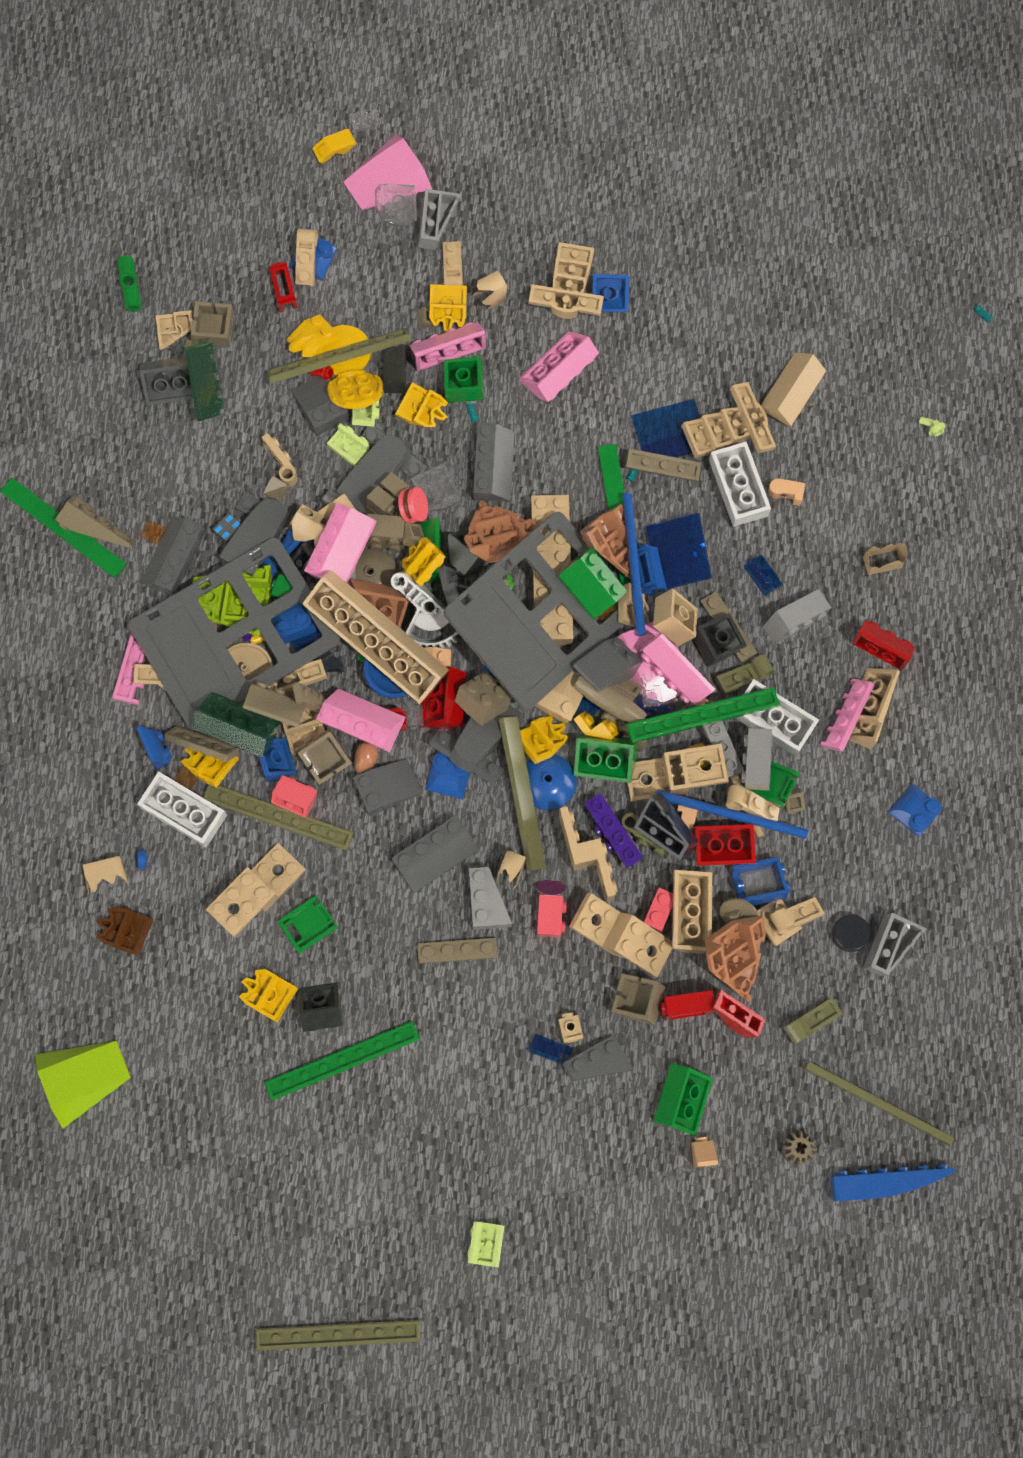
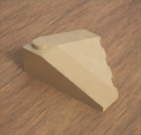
[534,654,583,724]

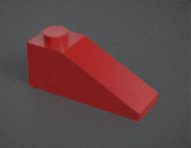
[712,990,766,1038]

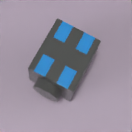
[213,513,243,545]

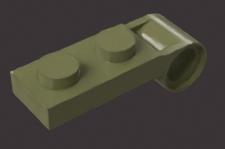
[715,654,775,695]
[621,813,669,857]
[784,997,843,1045]

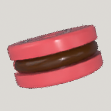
[398,487,428,523]

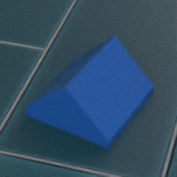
[255,738,297,783]

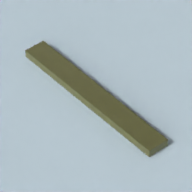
[267,328,411,383]
[499,717,546,871]
[203,784,354,851]
[803,1062,954,1146]
[255,1320,421,1351]

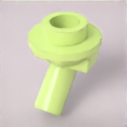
[919,417,945,436]

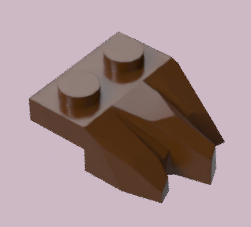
[96,906,153,956]

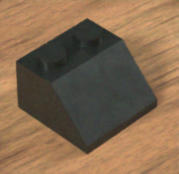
[380,344,407,393]
[448,533,486,575]
[693,613,747,667]
[298,983,343,1032]

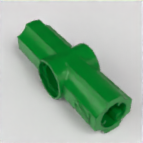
[117,255,142,312]

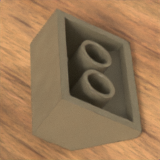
[243,681,305,727]

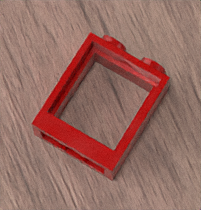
[659,990,714,1021]

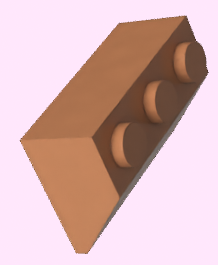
[350,579,409,628]

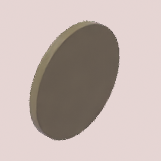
[720,898,758,924]

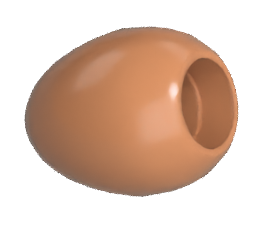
[354,742,378,774]

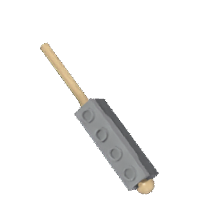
[695,698,764,838]

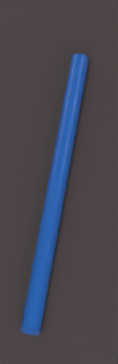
[623,493,646,637]
[656,789,808,839]

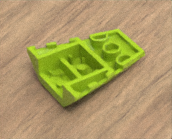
[193,565,272,637]
[35,1041,131,1129]

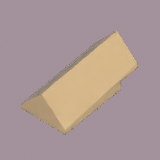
[761,353,826,427]
[849,668,900,750]

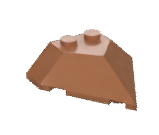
[464,500,542,563]
[580,503,631,580]
[705,916,766,1003]

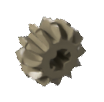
[782,1131,817,1166]

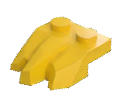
[429,284,467,332]
[287,314,339,357]
[395,382,448,427]
[402,537,445,586]
[520,716,568,764]
[181,748,239,788]
[239,969,298,1023]

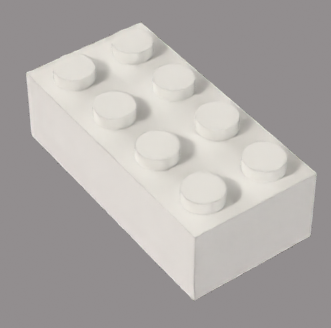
[709,442,771,527]
[735,679,819,756]
[137,772,227,848]

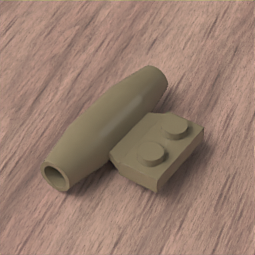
[574,675,647,723]

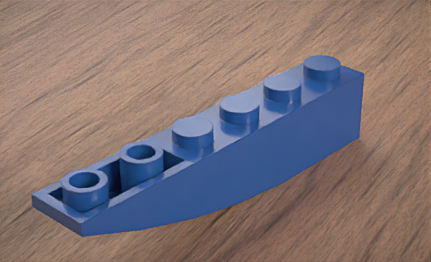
[831,1164,955,1201]

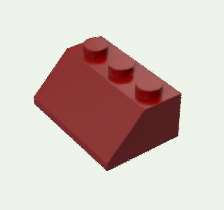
[852,620,916,671]
[419,667,466,729]
[693,824,756,866]

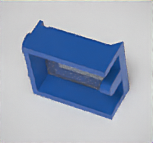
[731,857,790,905]

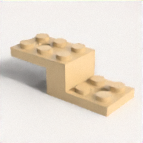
[627,744,729,803]
[559,806,618,903]
[206,843,306,938]
[569,892,673,977]

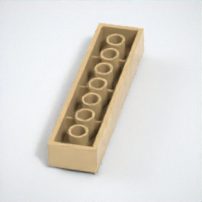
[531,495,573,645]
[303,570,449,704]

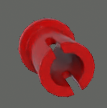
[310,366,334,380]

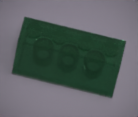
[184,338,224,422]
[192,692,282,758]

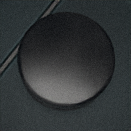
[832,914,870,952]

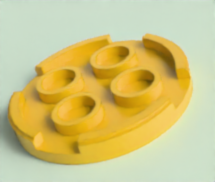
[318,325,371,377]
[327,369,383,409]

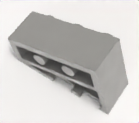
[418,188,461,250]
[763,589,831,645]
[742,728,773,791]
[469,867,512,930]
[863,913,927,976]

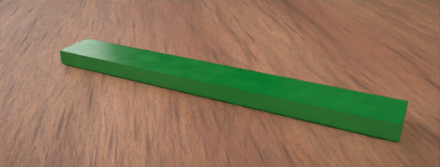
[598,444,631,585]
[0,478,127,579]
[626,687,780,744]
[264,1021,420,1101]

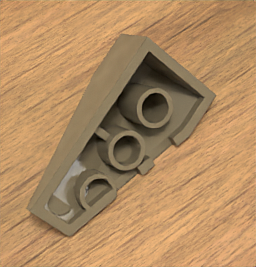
[55,495,134,548]

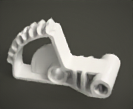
[391,570,458,649]

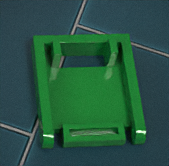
[743,761,800,808]
[277,895,339,955]

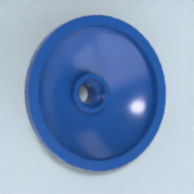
[363,659,408,698]
[526,754,577,810]

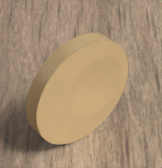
[228,643,273,680]

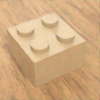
[653,588,698,646]

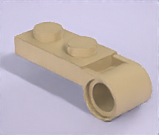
[295,228,318,286]
[443,241,463,285]
[262,433,297,487]
[726,785,780,821]
[770,897,825,934]

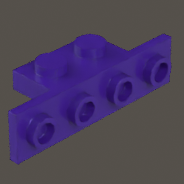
[584,793,643,868]

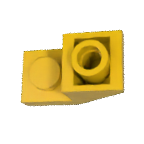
[312,129,356,163]
[574,711,619,740]

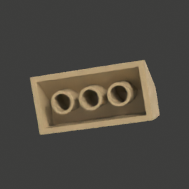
[673,870,712,954]

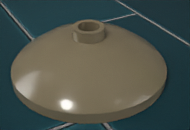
[356,549,399,586]

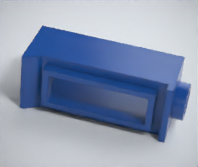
[637,544,667,596]

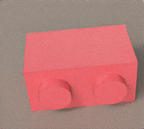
[271,775,317,818]
[644,888,673,933]
[537,895,567,937]

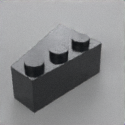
[634,793,699,861]

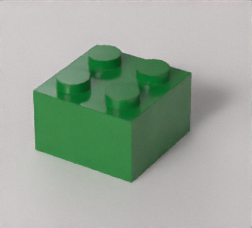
[444,357,484,403]

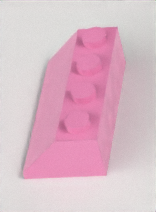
[409,322,486,371]
[518,331,599,402]
[304,503,377,583]
[639,633,715,705]
[316,689,406,753]

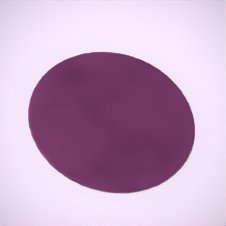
[536,880,566,896]

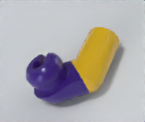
[242,633,265,644]

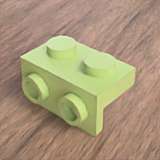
[352,400,379,427]
[327,423,370,467]
[467,1221,504,1267]

